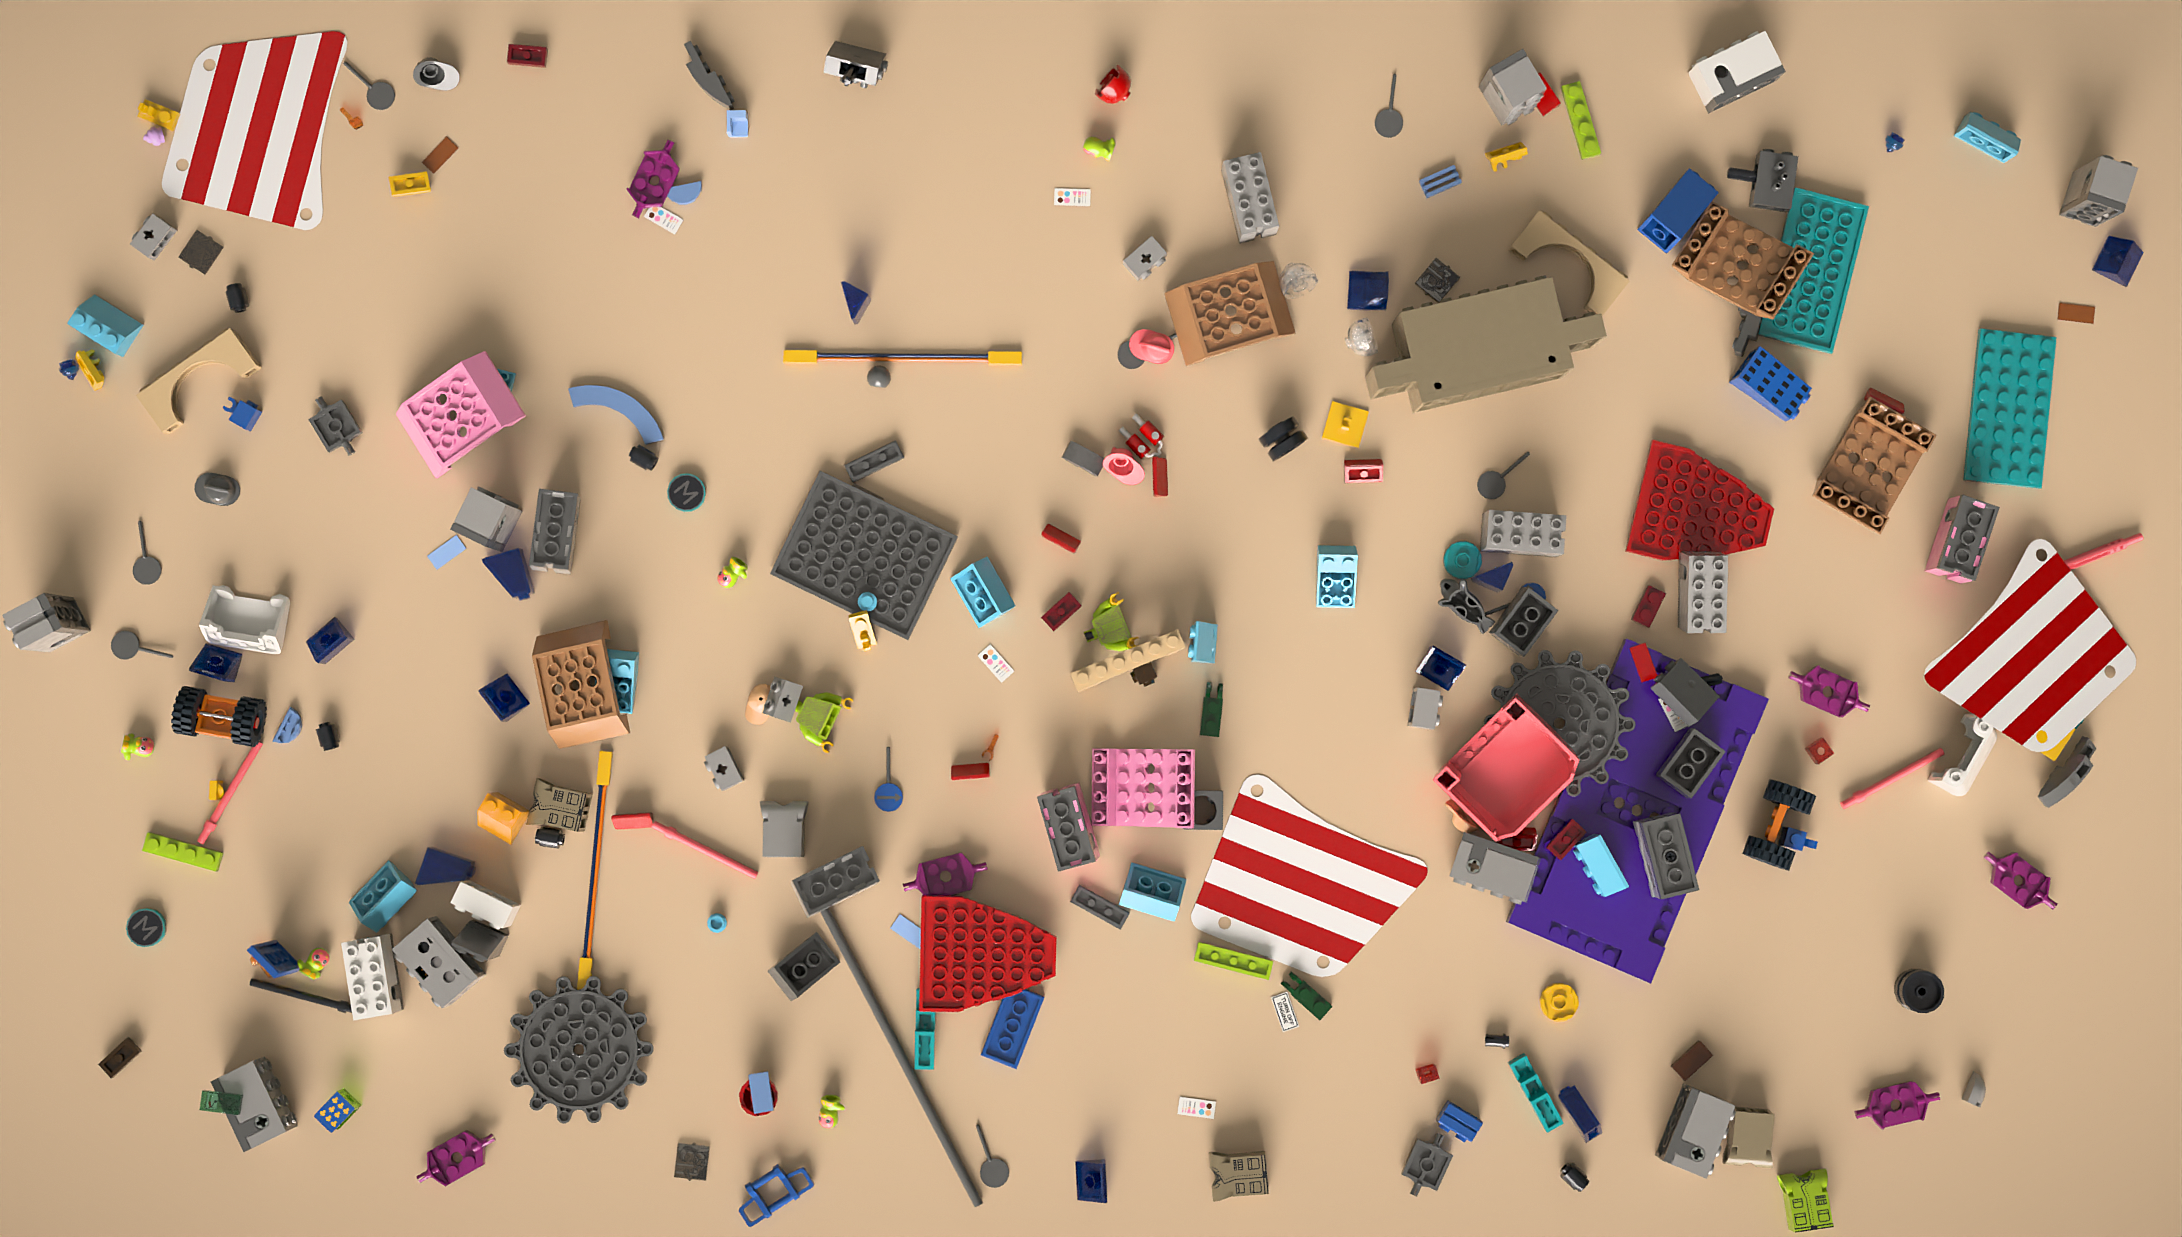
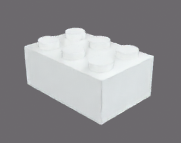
[450,880,521,930]

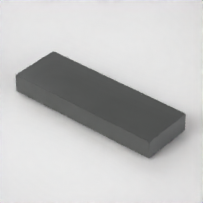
[844,440,904,483]
[1070,885,1130,930]

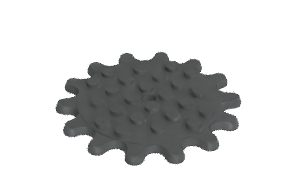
[1484,650,1636,797]
[504,976,654,1124]

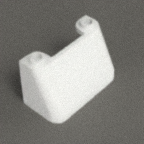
[199,585,290,654]
[1928,714,1997,796]

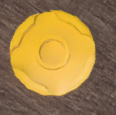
[1539,983,1579,1022]

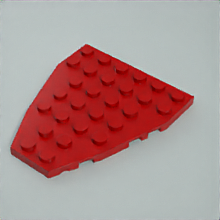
[1625,440,1774,561]
[919,895,1057,1012]

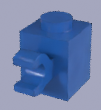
[223,397,262,431]
[1778,827,1818,851]

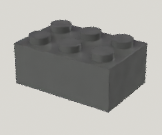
[1489,587,1559,657]
[1656,728,1726,799]

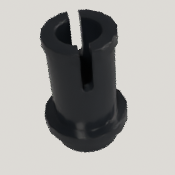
[1485,1033,1509,1049]

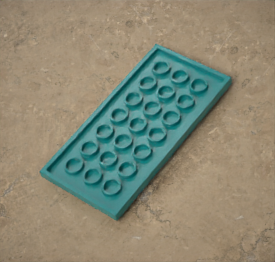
[1758,187,1869,354]
[1963,329,2057,489]

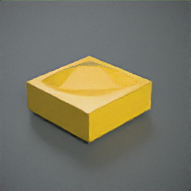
[209,780,224,800]

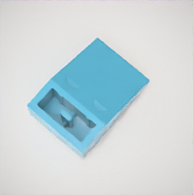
[1316,545,1358,608]
[1188,621,1218,664]
[595,649,639,714]

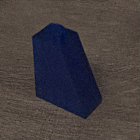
[482,548,535,601]
[415,847,476,885]
[1558,1085,1602,1143]

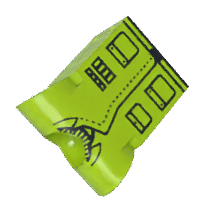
[1777,1168,1834,1233]

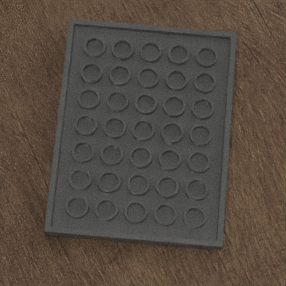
[770,471,958,640]

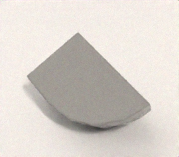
[1962,1071,1986,1107]

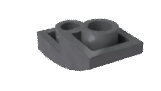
[1061,441,1104,476]

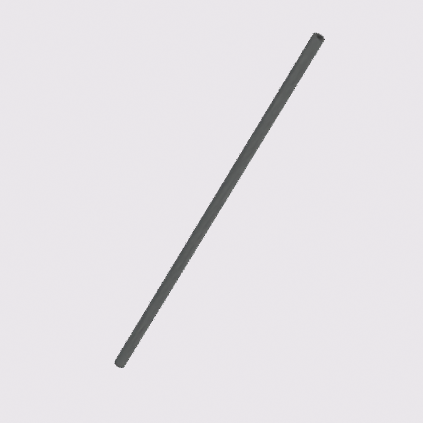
[820,908,983,1207]

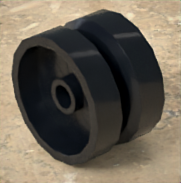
[1259,416,1308,462]
[1894,969,1944,1013]

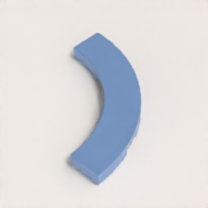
[568,385,664,445]

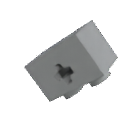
[130,214,177,261]
[1123,236,1167,281]
[762,677,803,723]
[704,746,745,791]

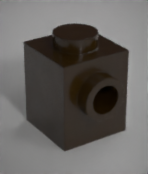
[1130,662,1157,687]

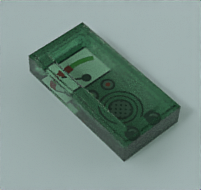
[199,1090,243,1115]

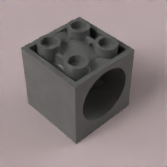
[1183,790,1223,830]

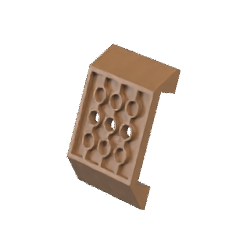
[1672,201,1814,319]
[1164,261,1296,366]
[1812,397,1937,535]
[532,620,630,749]

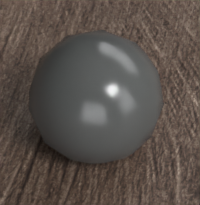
[867,366,891,388]

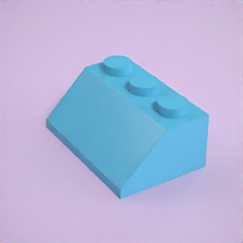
[1954,112,2021,163]
[67,295,144,357]
[950,557,1016,628]
[1573,834,1629,897]
[349,860,417,933]
[1119,862,1187,921]

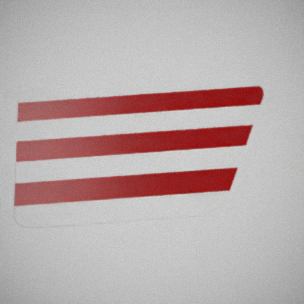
[162,31,347,230]
[1924,539,2136,752]
[1191,775,1428,977]

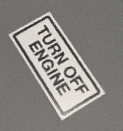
[1271,992,1299,1032]

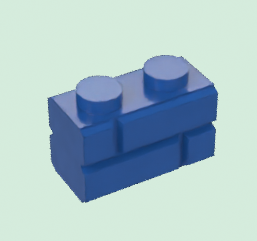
[1436,1100,1483,1142]

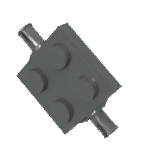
[308,396,363,456]
[1401,1133,1453,1197]

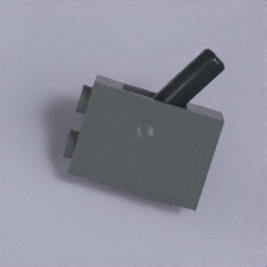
[1651,658,1723,727]

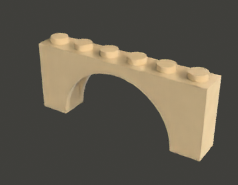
[1508,210,1630,316]
[136,328,262,435]
[1070,629,1185,692]

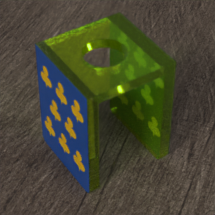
[314,1088,362,1133]

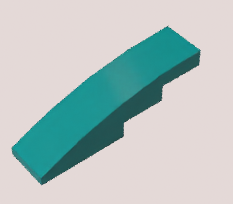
[915,988,936,1070]
[1507,1053,1564,1133]

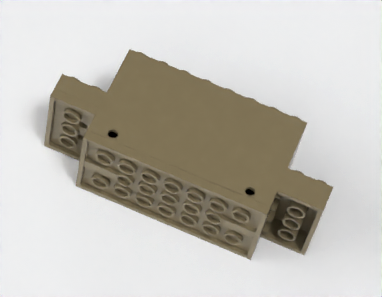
[1365,275,1607,413]

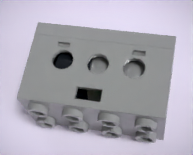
[392,916,486,1008]

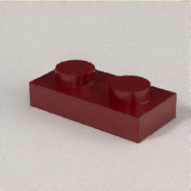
[507,44,548,68]
[1631,585,1666,628]
[1041,592,1082,632]
[1546,819,1587,860]

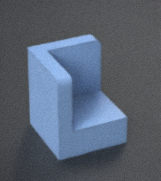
[727,110,748,137]

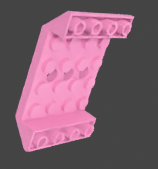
[396,351,526,478]
[1091,748,1195,828]

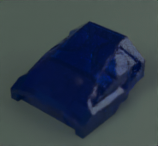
[1347,271,1389,311]

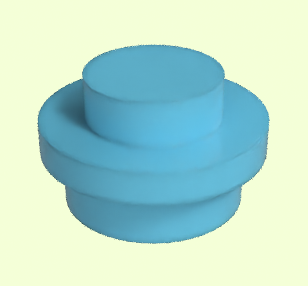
[858,592,877,611]
[707,913,727,933]

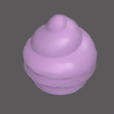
[143,126,165,146]

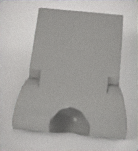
[760,801,808,857]

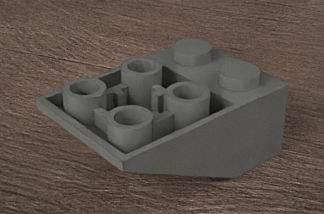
[451,920,509,962]

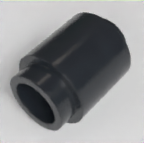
[225,283,249,313]
[629,445,659,471]
[316,722,340,751]
[535,827,565,849]
[1560,1163,1589,1192]

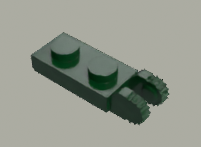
[1200,682,1223,737]
[1280,971,1333,1021]

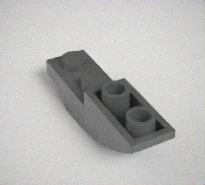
[684,41,735,110]
[1732,307,1762,357]
[2037,736,2097,808]

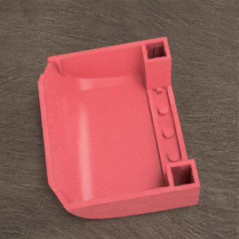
[1433,694,1579,841]

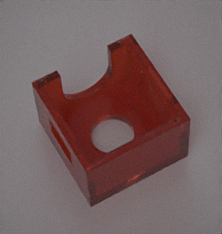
[1804,738,1835,764]
[1415,1063,1440,1084]

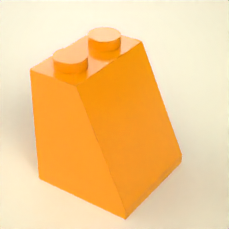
[478,792,529,845]

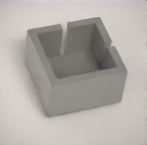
[1407,687,1443,730]

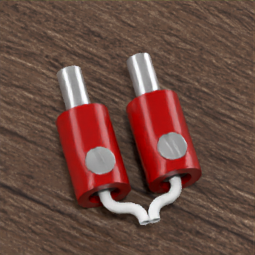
[1119,413,1165,459]

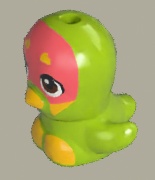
[1083,136,1116,161]
[717,557,748,588]
[121,733,154,760]
[297,948,330,980]
[819,1095,845,1128]

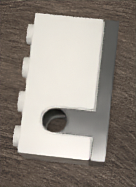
[1688,31,1786,114]
[341,933,404,1021]

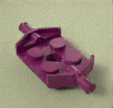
[626,139,680,219]
[1788,665,1870,718]
[1984,851,2058,910]
[1854,1081,1940,1130]
[416,1130,496,1187]

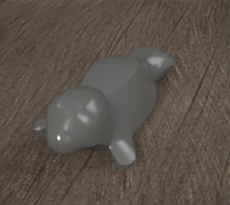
[1438,579,1495,634]

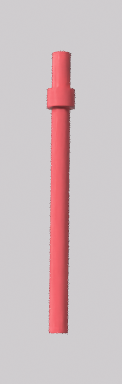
[197,741,263,844]
[1840,748,1945,809]
[652,821,758,879]

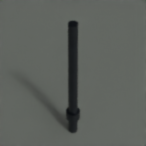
[249,978,352,1013]

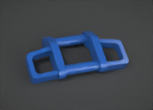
[739,1164,814,1227]

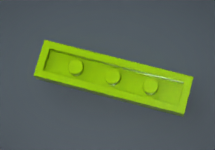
[1561,81,1601,160]
[142,832,223,872]
[1194,942,1274,980]

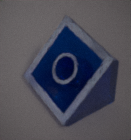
[2092,236,2144,287]
[841,281,871,325]
[1471,562,1513,593]
[306,617,355,664]
[189,643,242,682]
[1415,645,1466,691]
[478,674,530,722]
[1075,1159,1107,1203]

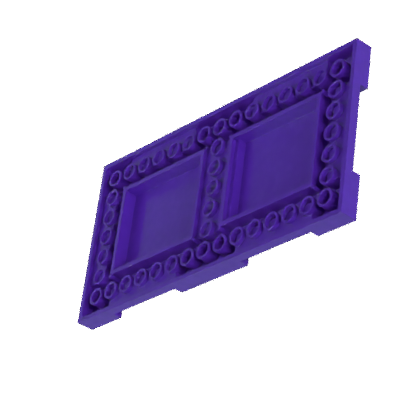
[1506,639,1769,984]

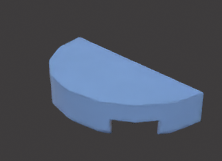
[667,181,702,205]
[273,707,302,743]

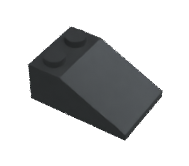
[768,932,840,1001]

